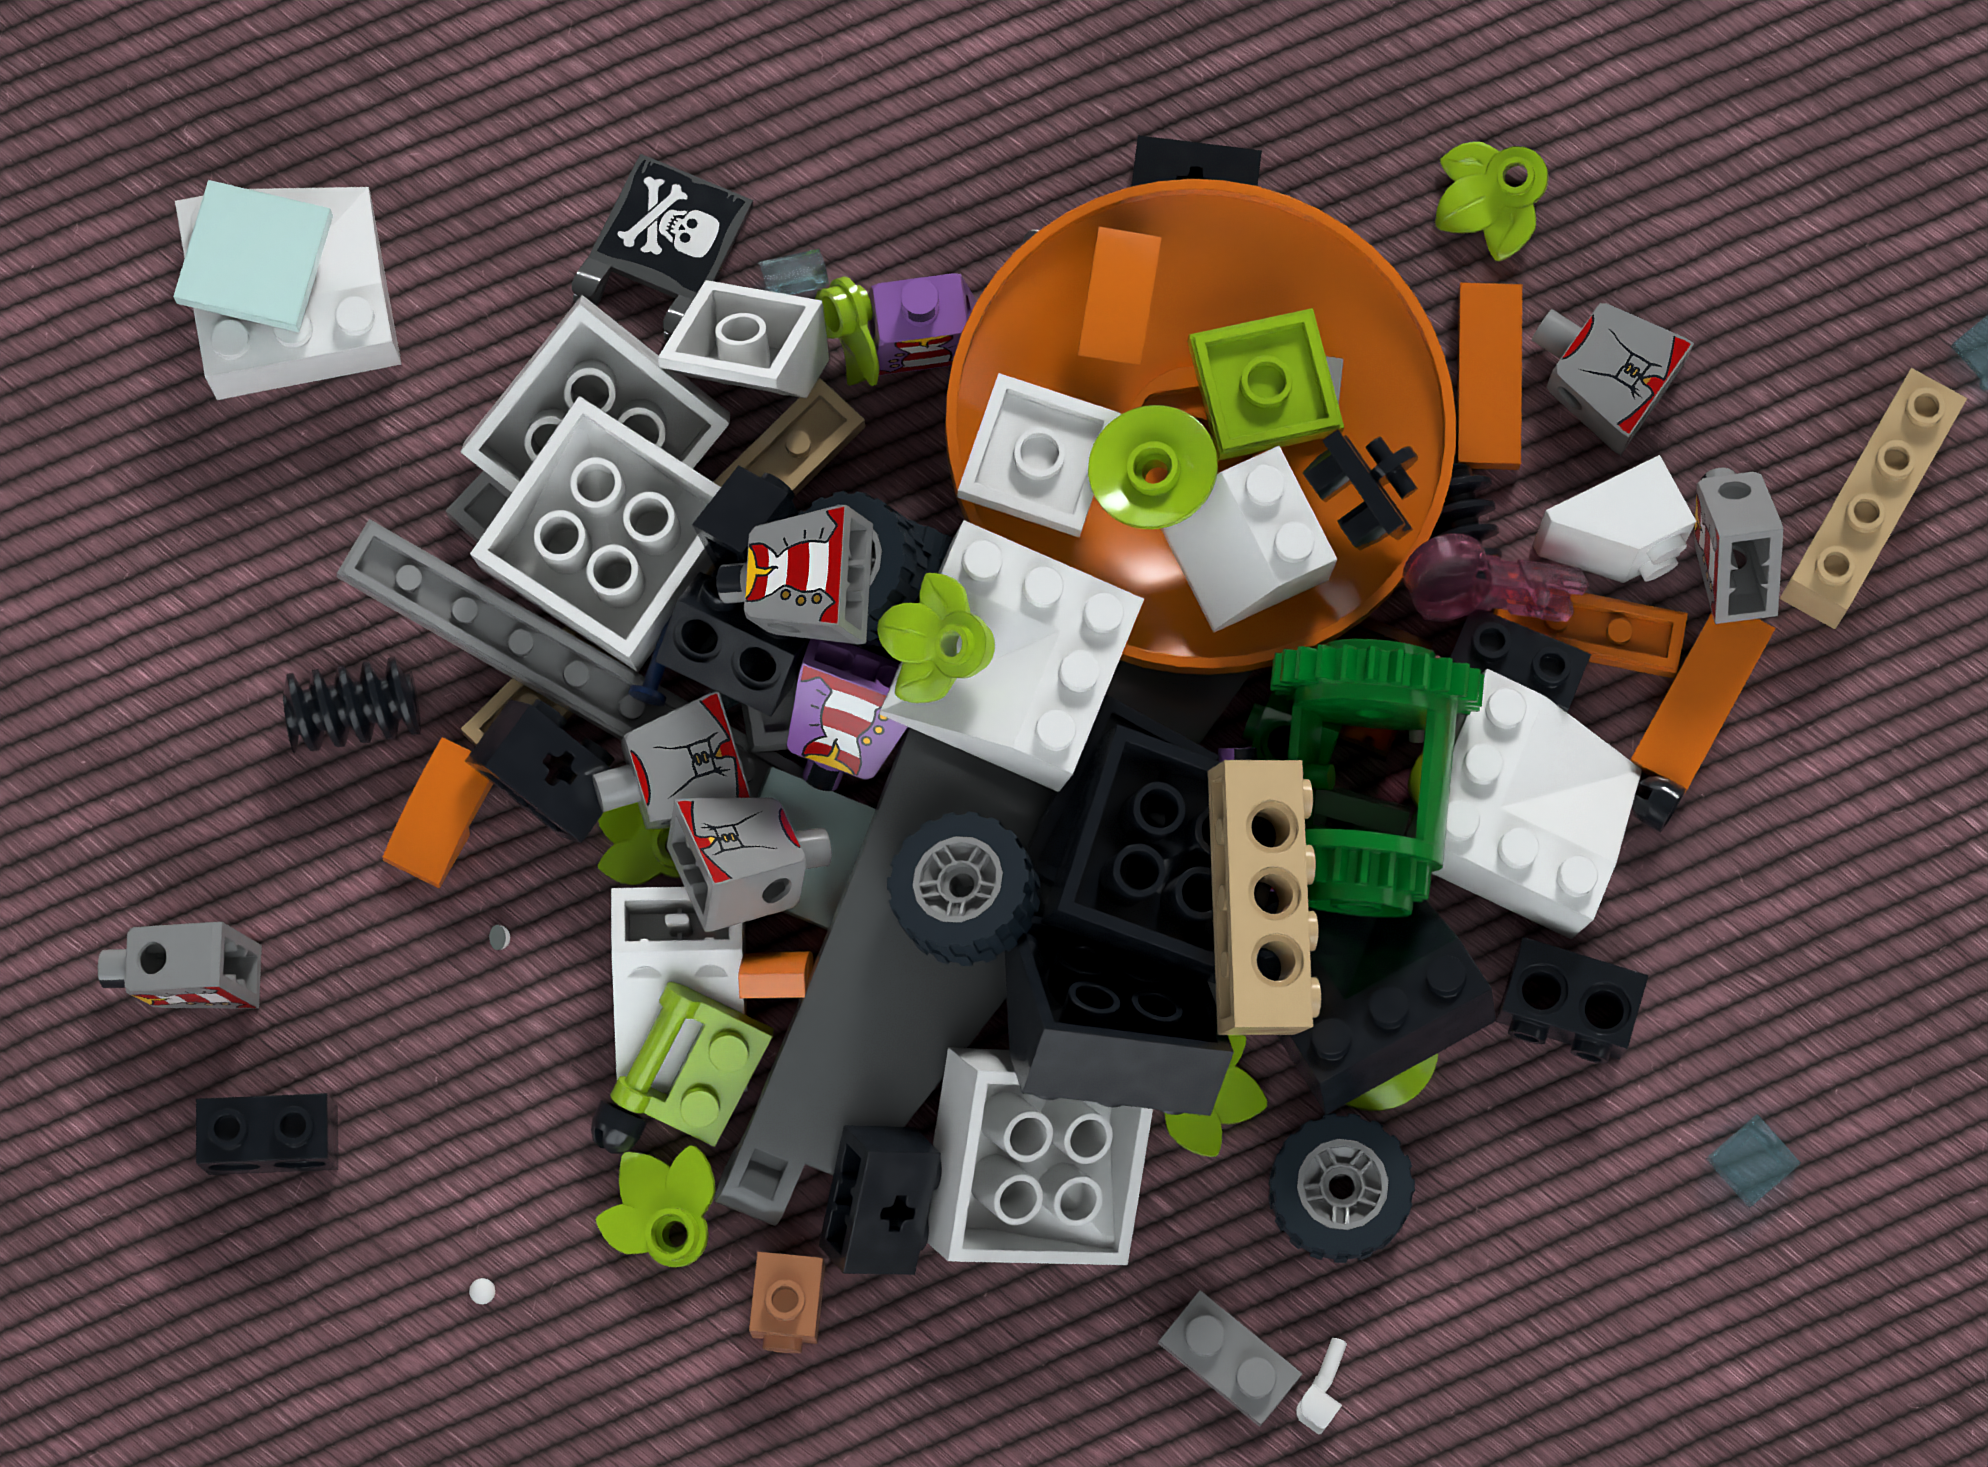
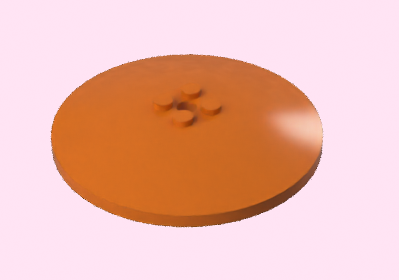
[945,179,1456,675]

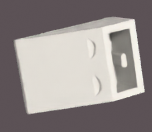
[611,887,748,1093]

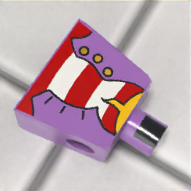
[868,273,977,376]
[786,639,907,791]

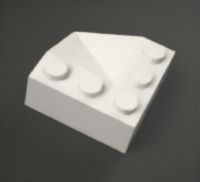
[175,187,401,400]
[461,295,730,492]
[470,396,721,672]
[879,520,1144,792]
[1406,669,1642,939]
[927,1047,1153,1265]

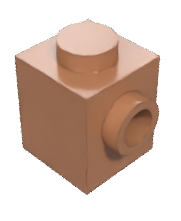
[749,1252,825,1353]

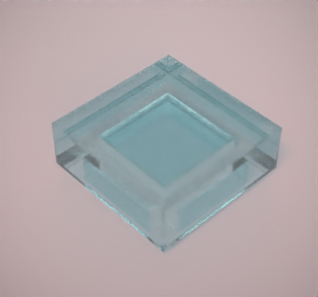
[759,249,829,295]
[1706,1114,1801,1208]

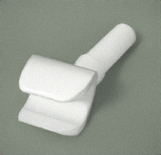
[1296,1338,1347,1434]

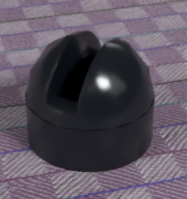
[1632,776,1686,833]
[591,1100,648,1154]

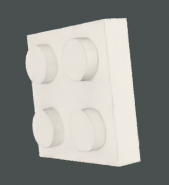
[957,373,1121,538]

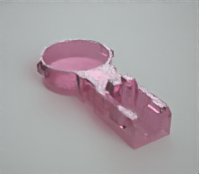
[1402,533,1589,623]

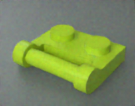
[610,982,774,1147]

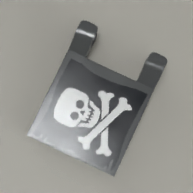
[572,154,753,342]

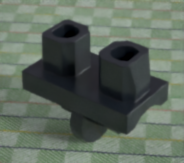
[1302,429,1418,550]

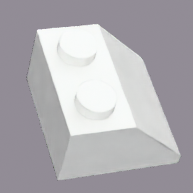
[658,280,829,399]
[1161,446,1337,633]
[1533,455,1696,583]

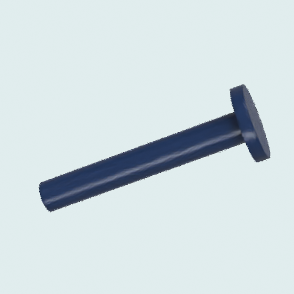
[628,615,672,706]

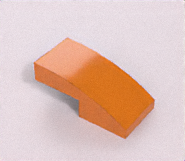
[1078,227,1162,366]
[382,737,493,889]
[738,952,814,999]

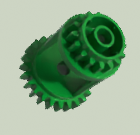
[1270,639,1485,917]

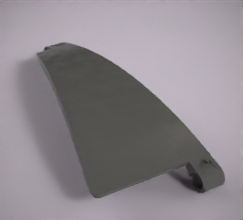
[714,660,1253,1226]

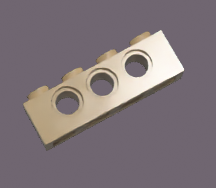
[1779,368,1967,629]
[1208,760,1321,1035]

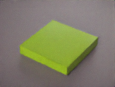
[1187,308,1344,461]

